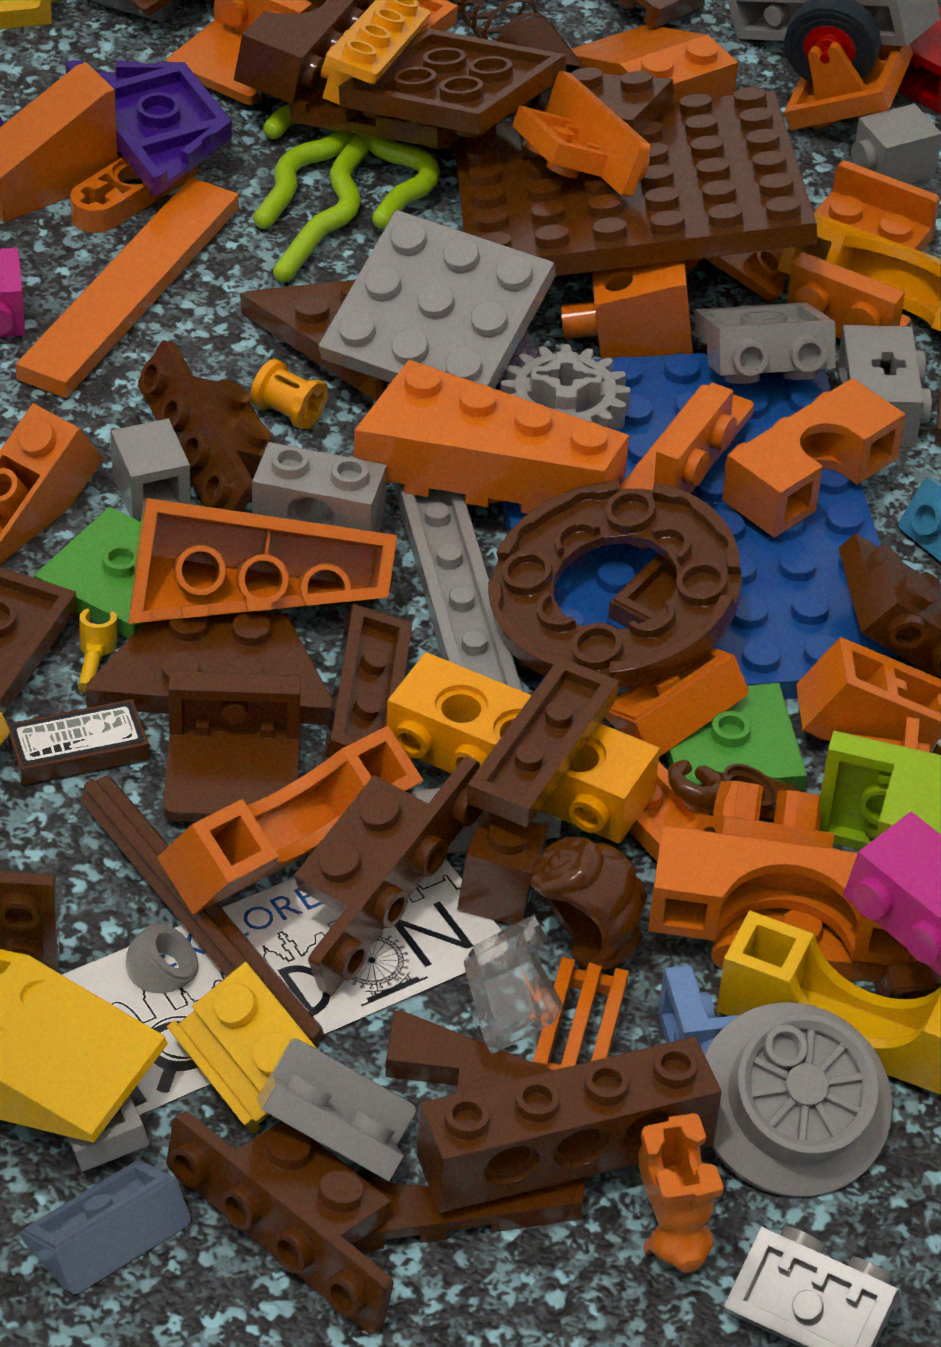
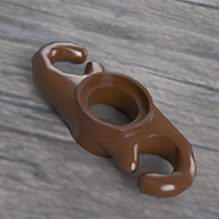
[668,759,802,823]

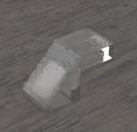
[463,915,563,1054]

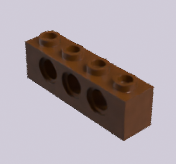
[417,1036,722,1213]

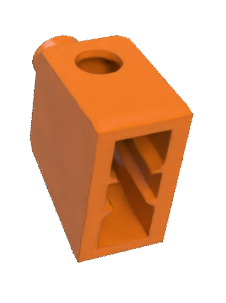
[561,260,693,359]

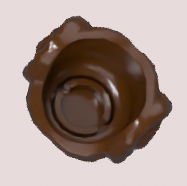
[530,837,647,970]

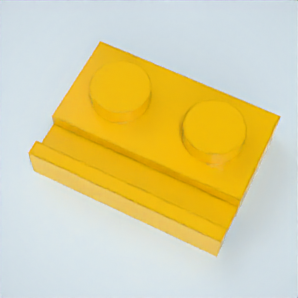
[167,961,318,1135]

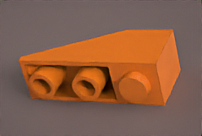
[0,403,104,565]

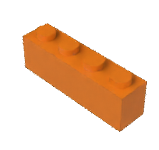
[128,498,397,624]

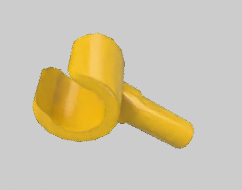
[78,609,117,693]

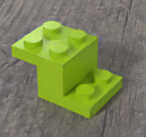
[819,730,941,850]

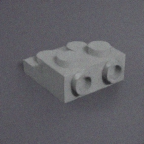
[694,302,836,384]

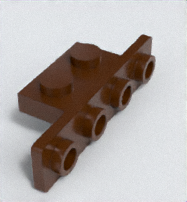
[138,340,273,512]
[294,756,483,996]
[166,1112,394,1335]

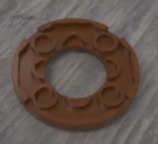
[488,480,743,688]

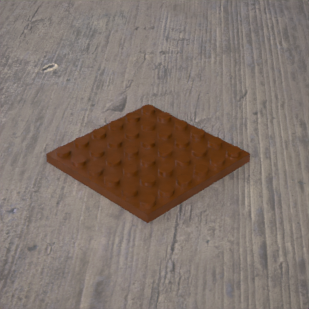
[455,87,818,276]

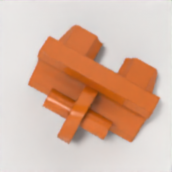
[696,781,834,848]

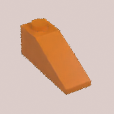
[796,637,941,753]

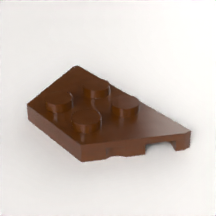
[240,280,388,401]
[86,611,332,726]

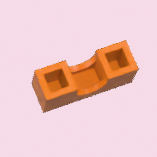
[722,378,906,538]

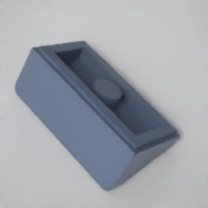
[20,1160,191,1295]

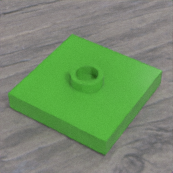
[34,507,144,639]
[665,683,807,791]

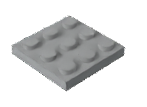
[318,210,556,389]

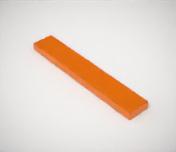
[15,177,239,398]

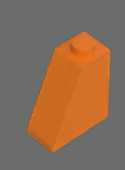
[0,62,118,222]

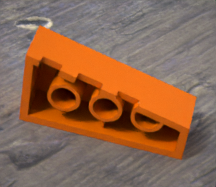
[354,360,629,514]

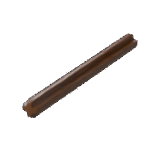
[81,776,324,1049]

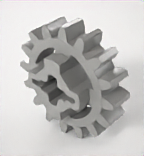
[500,344,630,429]

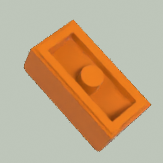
[605,647,748,757]

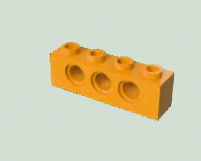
[387,652,660,844]

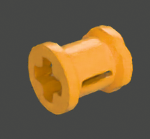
[250,359,329,430]

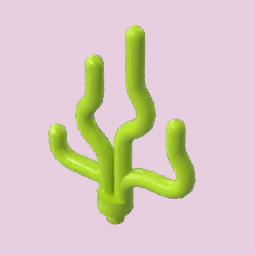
[253,104,440,282]

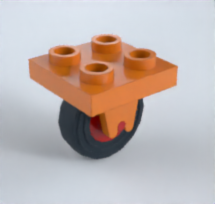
[784,0,913,130]

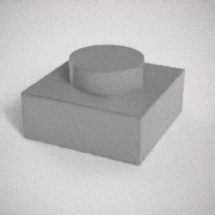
[67,1095,150,1172]

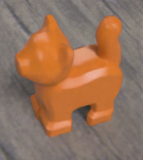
[638,1113,723,1273]

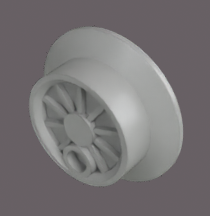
[705,1002,892,1198]

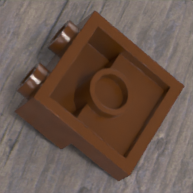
[839,533,941,679]

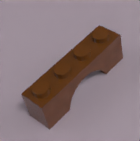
[234,0,375,104]

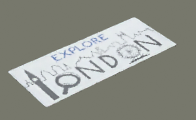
[62,858,515,1116]

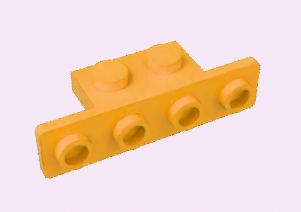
[321,0,431,105]

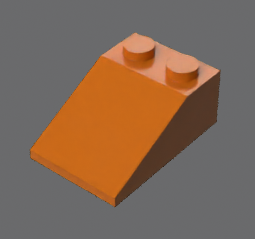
[571,24,738,103]

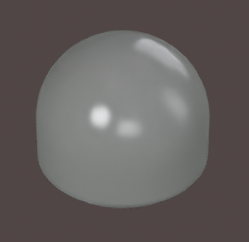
[126,923,198,993]

